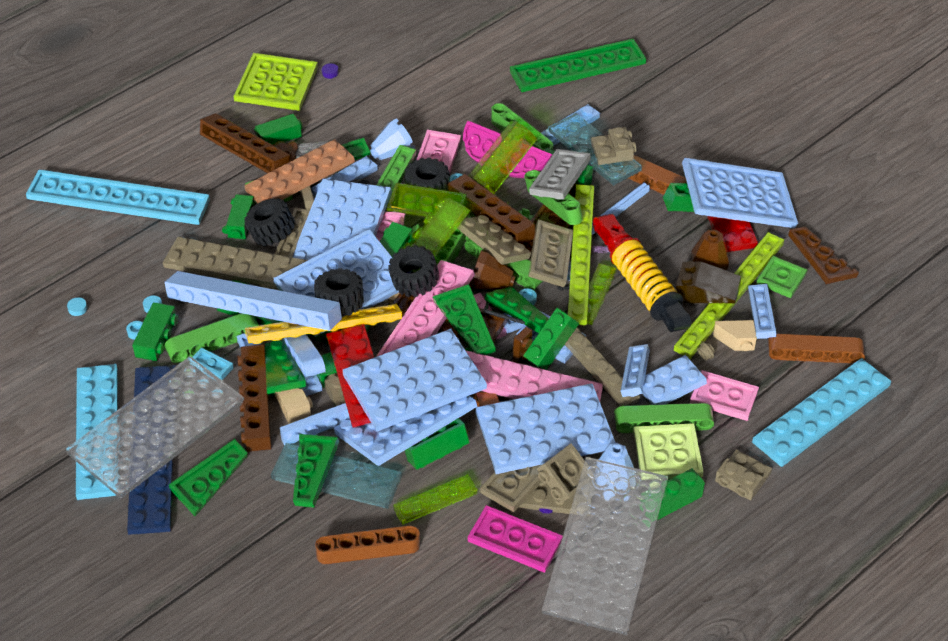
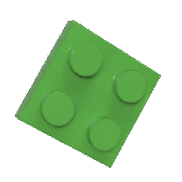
[757,256,807,298]

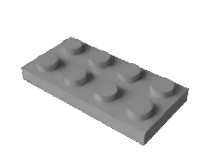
[529,149,591,199]

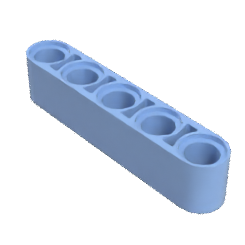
[282,334,325,378]

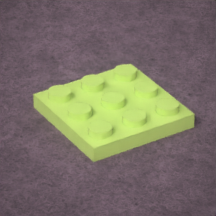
[633,424,704,481]

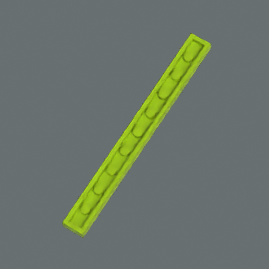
[568,184,594,325]
[674,232,784,359]

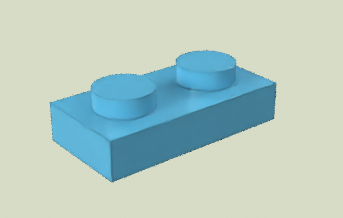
[189,348,233,381]

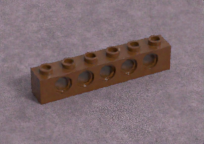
[200,113,290,173]
[448,174,535,245]
[237,345,271,452]

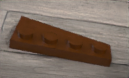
[788,227,859,284]

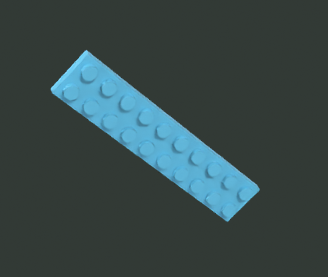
[26,170,210,225]

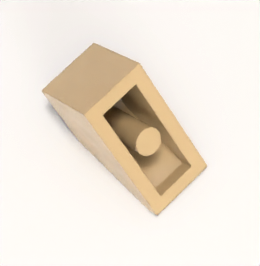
[713,320,757,351]
[274,388,313,424]

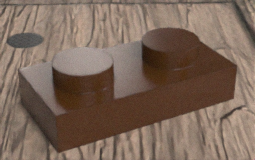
[513,327,533,364]

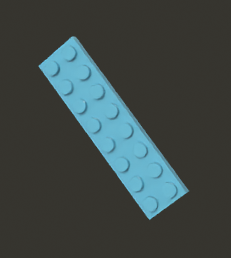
[752,358,891,467]
[76,364,119,500]

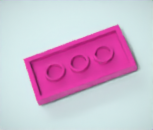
[468,505,563,573]

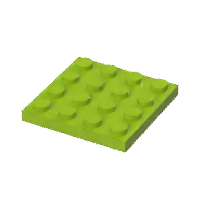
[234,53,318,111]

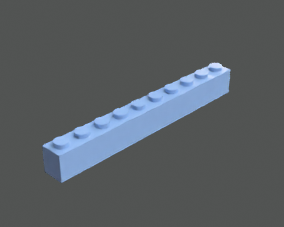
[165,271,342,331]

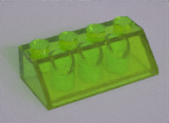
[468,121,537,194]
[387,183,466,222]
[402,198,470,270]

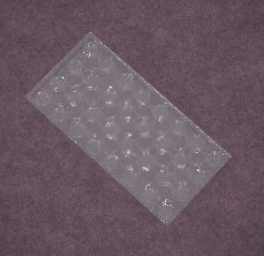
[66,356,244,499]
[542,457,668,635]

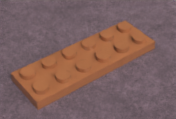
[244,139,355,203]

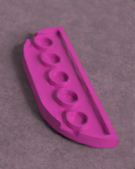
[463,121,552,178]

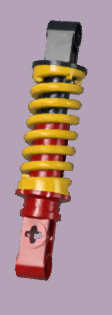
[593,214,691,332]

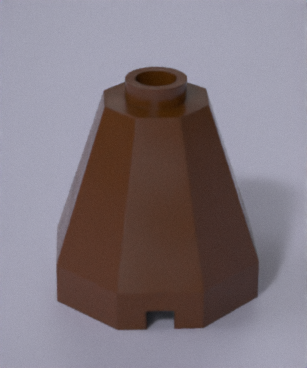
[691,230,729,270]
[469,250,516,289]

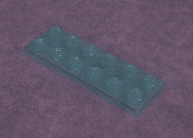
[549,113,642,185]
[271,443,402,509]

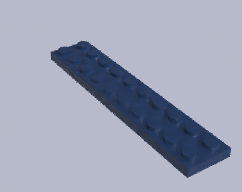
[127,365,176,535]

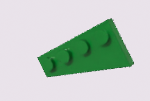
[432,284,496,355]
[484,287,549,333]
[265,340,306,394]
[293,434,339,508]
[169,439,247,517]

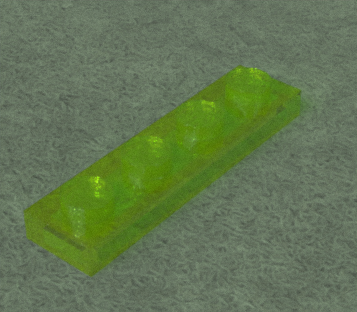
[587,263,617,325]
[393,474,477,525]

